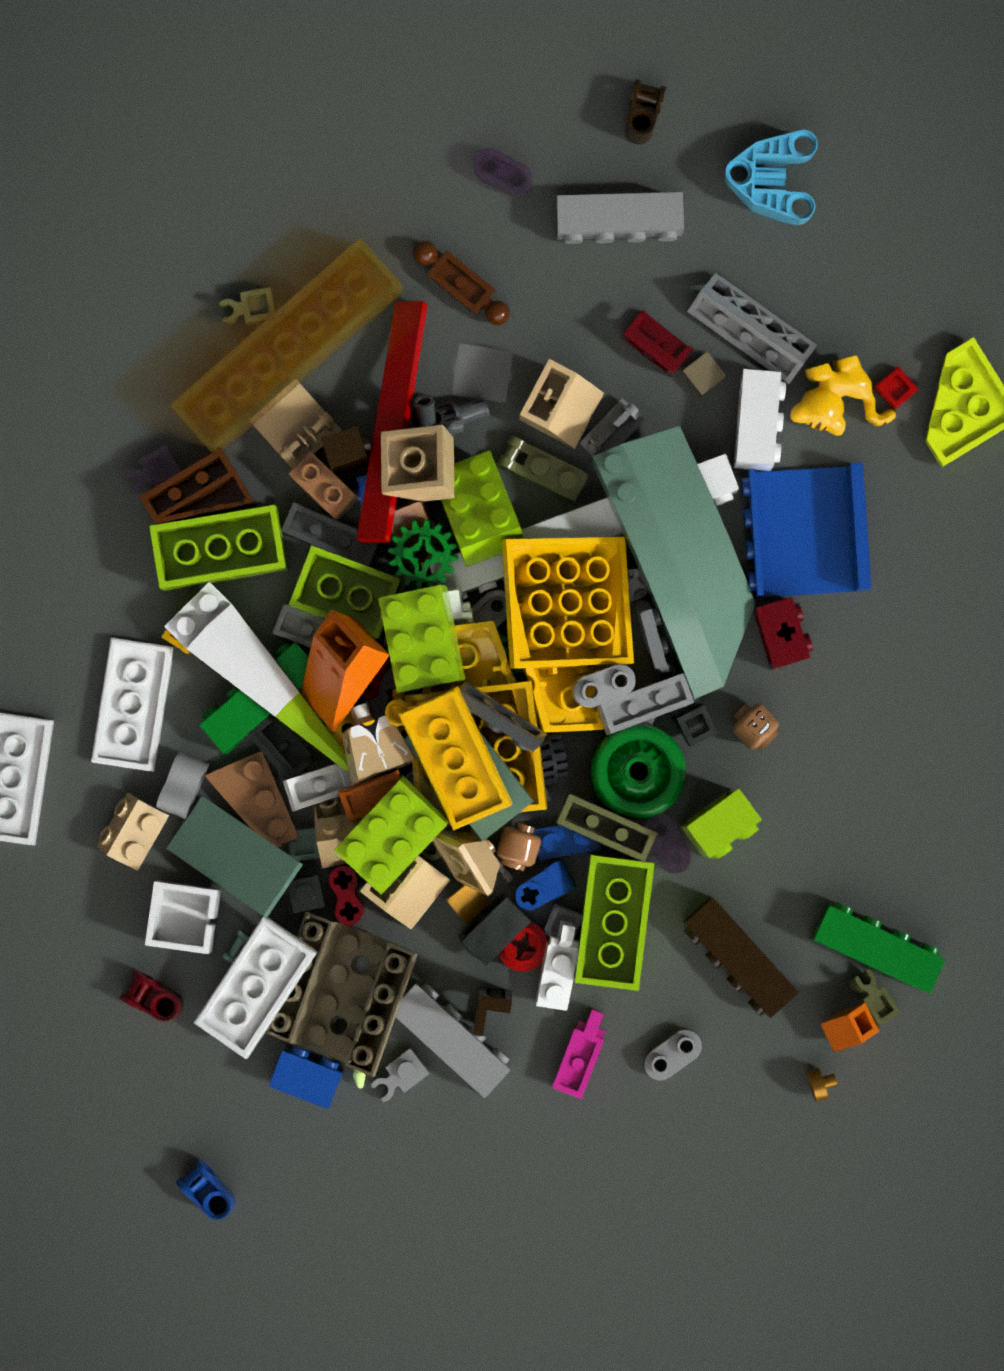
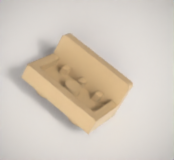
[97,792,169,871]

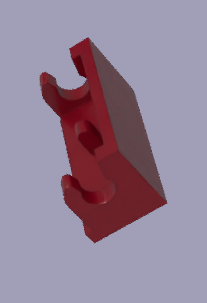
[622,310,693,377]

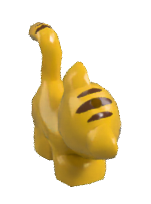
[790,355,896,436]

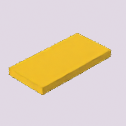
[398,686,513,830]

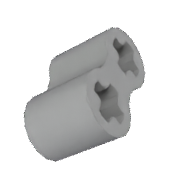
[156,752,209,819]

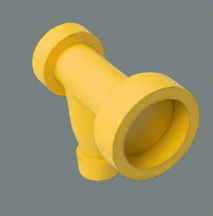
[385,689,410,733]

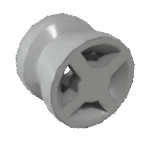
[628,569,648,602]

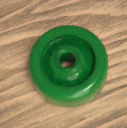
[590,724,686,819]

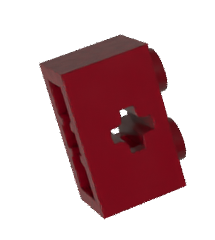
[753,597,813,670]

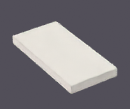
[91,638,174,772]
[0,713,54,846]
[194,917,318,1059]

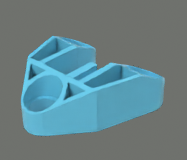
[724,130,818,225]

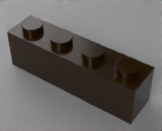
[683,896,799,1018]

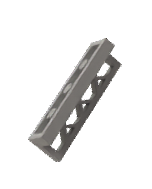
[687,273,817,384]

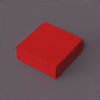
[873,366,919,411]

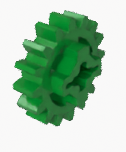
[388,519,459,589]

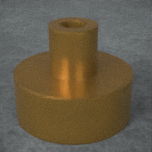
[806,1068,838,1102]

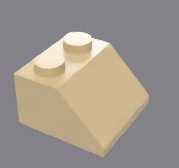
[381,425,455,501]

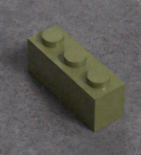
[555,792,658,862]

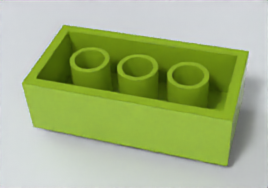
[149,505,288,591]
[574,854,655,991]

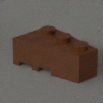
[139,448,257,525]

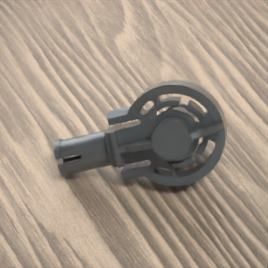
[408,395,489,436]

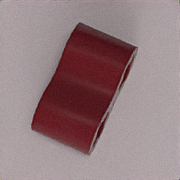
[329,865,365,926]

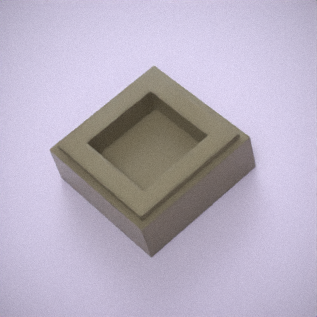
[682,352,726,397]

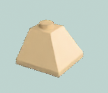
[432,830,500,896]

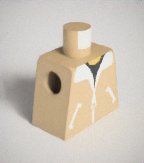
[342,703,415,785]

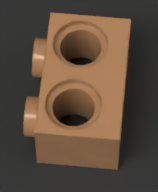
[289,452,358,521]

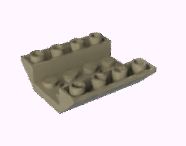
[265,912,418,1077]

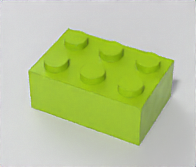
[440,450,524,567]
[289,545,401,641]
[378,585,466,693]
[334,775,449,895]
[680,788,762,860]

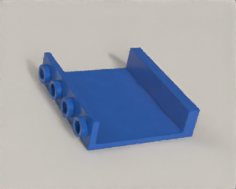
[741,462,872,598]

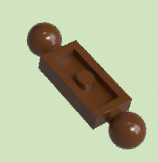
[413,241,510,326]

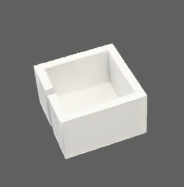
[145,880,222,954]

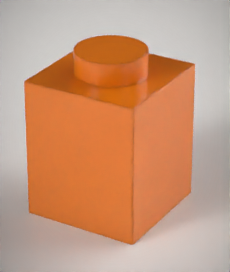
[820,1003,879,1052]

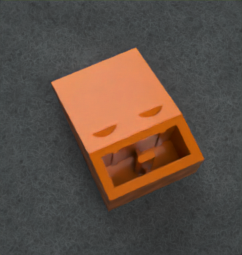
[301,610,389,732]

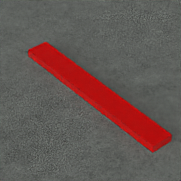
[357,301,428,543]

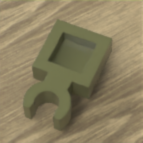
[219,287,277,325]
[849,969,901,1028]

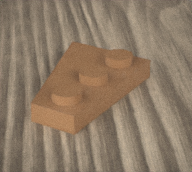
[204,751,300,848]

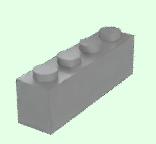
[556,192,684,244]
[396,982,511,1099]

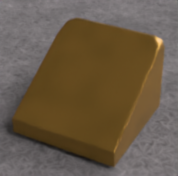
[446,885,490,924]

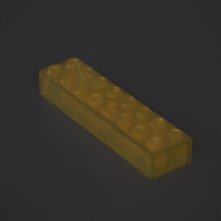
[170,238,404,453]

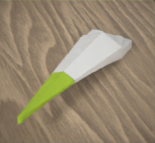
[164,582,349,773]

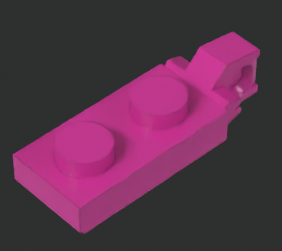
[552,1008,605,1099]

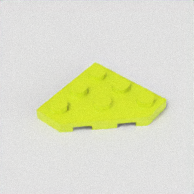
[925,337,1004,468]

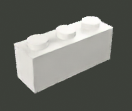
[733,369,786,471]

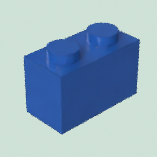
[269,1045,344,1109]

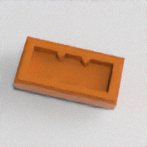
[338,768,402,822]

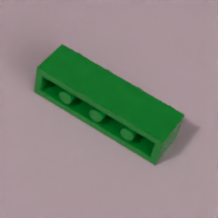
[199,642,309,755]
[810,902,946,994]

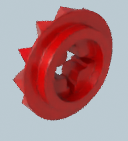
[499,922,548,971]

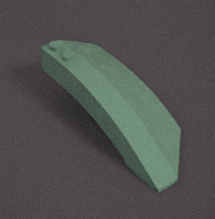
[593,426,756,700]

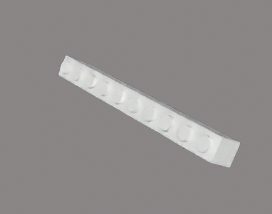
[429,454,739,600]

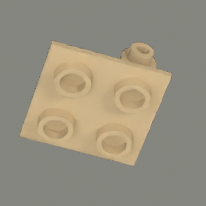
[253,383,341,469]

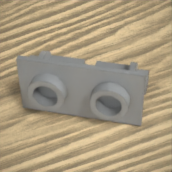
[579,398,645,456]

